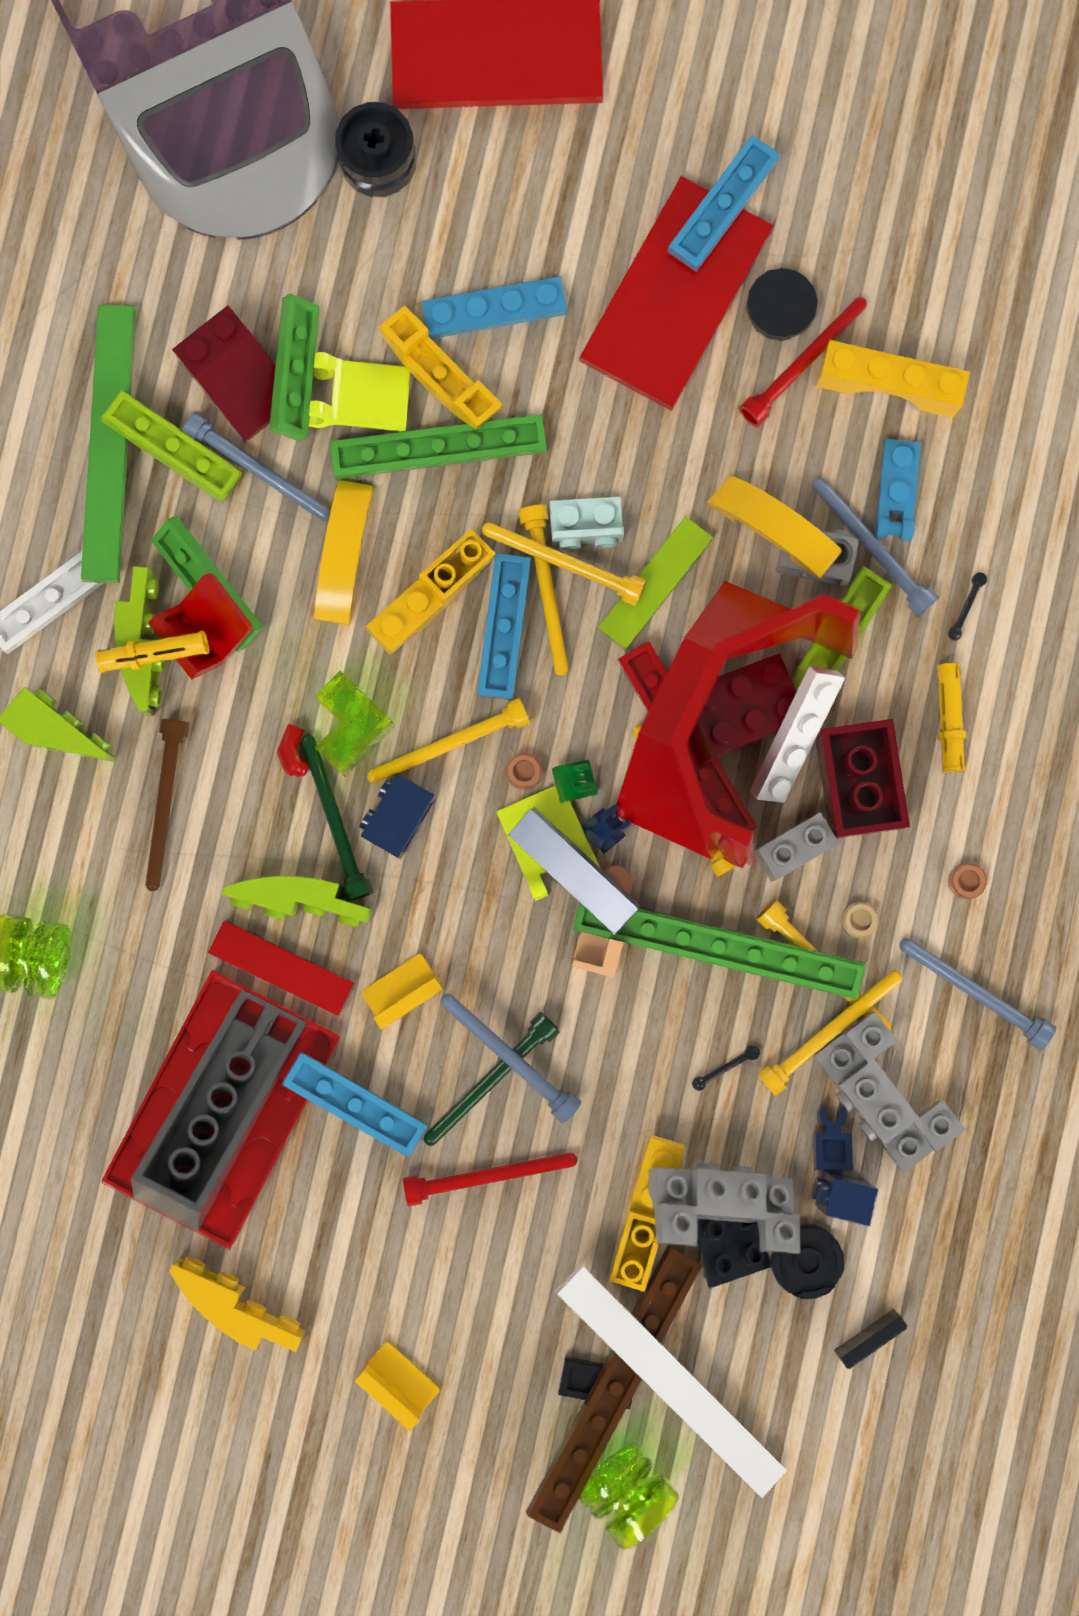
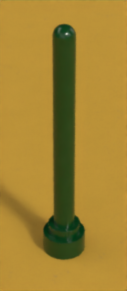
[301,734,374,902]
[424,1011,560,1146]

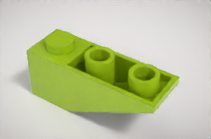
[0,687,116,762]

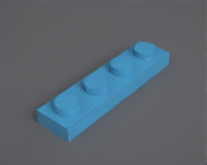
[668,135,780,272]
[422,276,567,339]
[477,553,531,700]
[282,1051,427,1158]

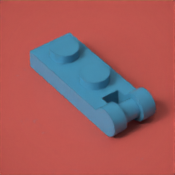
[875,439,921,541]

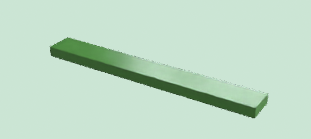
[81,305,136,583]
[573,903,866,1000]

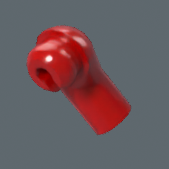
[277,724,309,778]

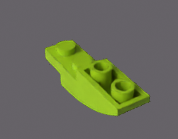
[114,566,166,716]
[221,876,373,928]

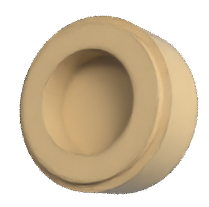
[841,902,879,938]

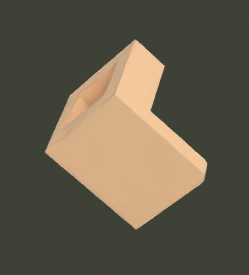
[571,932,624,978]

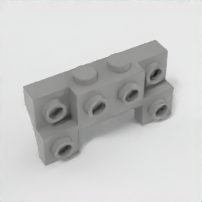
[813,1011,966,1173]
[648,1163,800,1254]

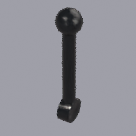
[948,572,987,641]
[692,1045,760,1091]

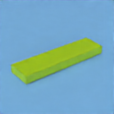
[101,390,243,503]
[598,516,714,651]
[791,566,893,692]

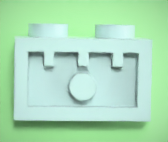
[550,497,624,551]

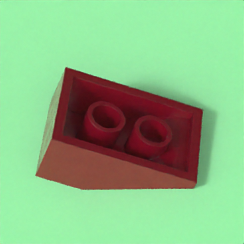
[172,305,276,443]

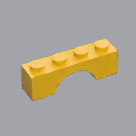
[816,340,970,418]

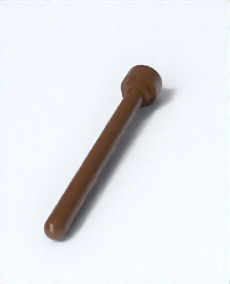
[145,718,189,892]

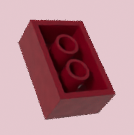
[688,653,797,766]
[815,719,910,839]

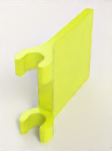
[309,352,410,431]
[496,785,601,901]

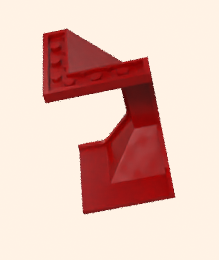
[616,581,860,868]

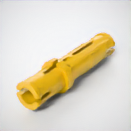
[95,630,209,673]
[937,663,967,773]

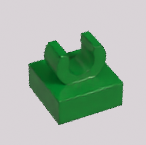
[552,759,598,803]

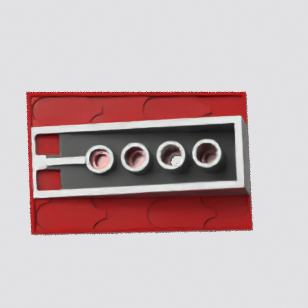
[101,970,340,1250]

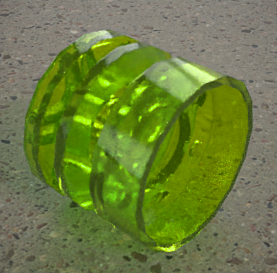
[0,914,71,999]
[579,1443,679,1549]

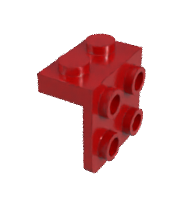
[148,573,252,680]

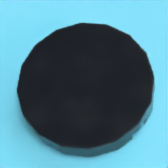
[746,268,818,341]
[771,1224,844,1299]

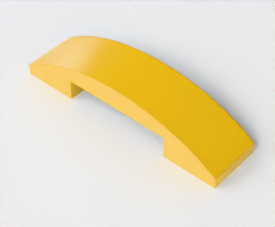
[378,305,503,429]
[707,475,842,579]
[314,480,374,626]

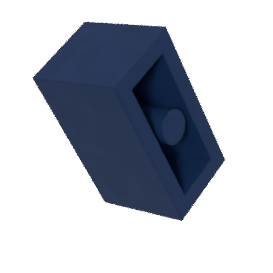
[359,774,437,860]
[812,1171,878,1226]

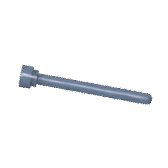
[182,411,331,522]
[813,478,939,617]
[899,938,1057,1051]
[440,994,581,1123]

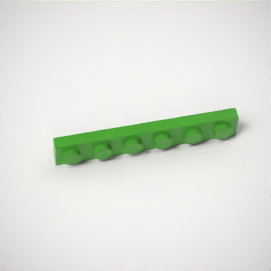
[330,414,547,480]

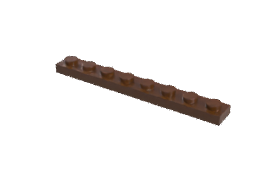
[526,1245,702,1533]

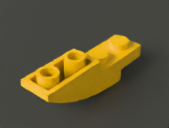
[366,528,496,655]
[609,1135,685,1292]
[169,1257,306,1352]

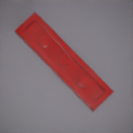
[208,920,355,1016]

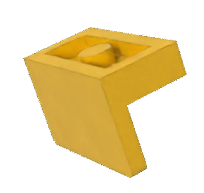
[361,954,444,1030]
[354,1341,440,1431]

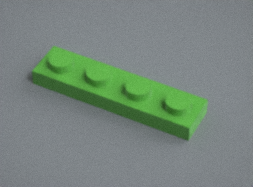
[269,293,319,441]
[151,516,264,652]

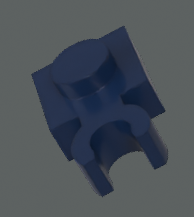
[581,805,631,854]
[813,1107,853,1171]

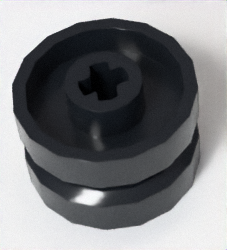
[335,102,416,197]

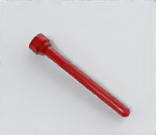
[739,297,867,427]
[403,1153,577,1207]

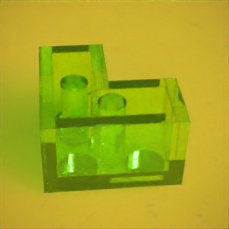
[314,671,395,777]

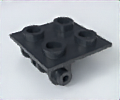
[697,1219,771,1288]

